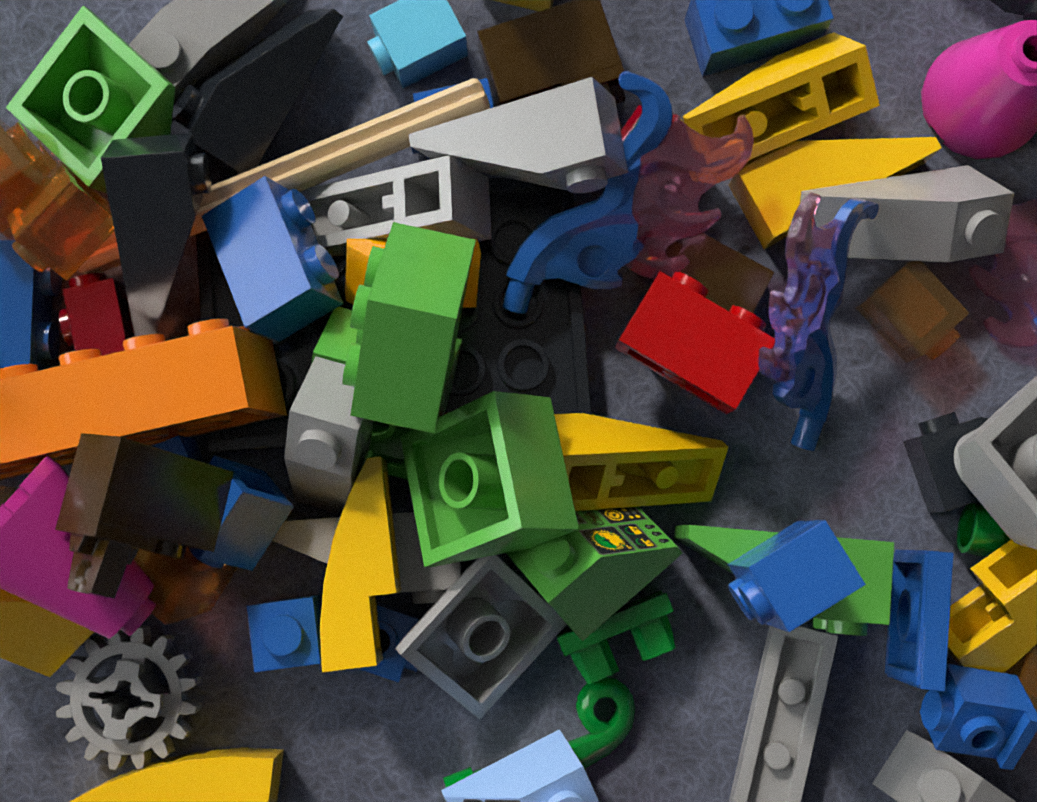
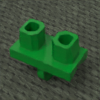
[556,590,675,684]

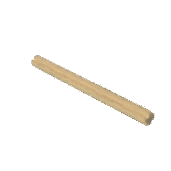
[70,78,490,274]

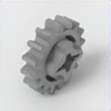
[56,625,202,770]

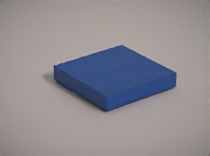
[884,549,953,691]

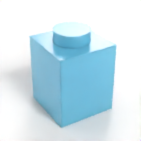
[367,0,468,88]

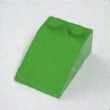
[674,525,894,636]

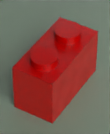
[615,271,777,415]

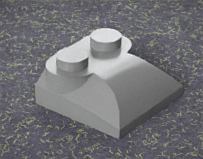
[954,376,1037,550]
[395,555,567,719]

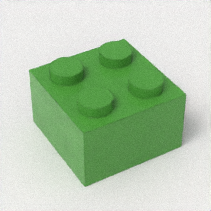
[342,222,476,433]

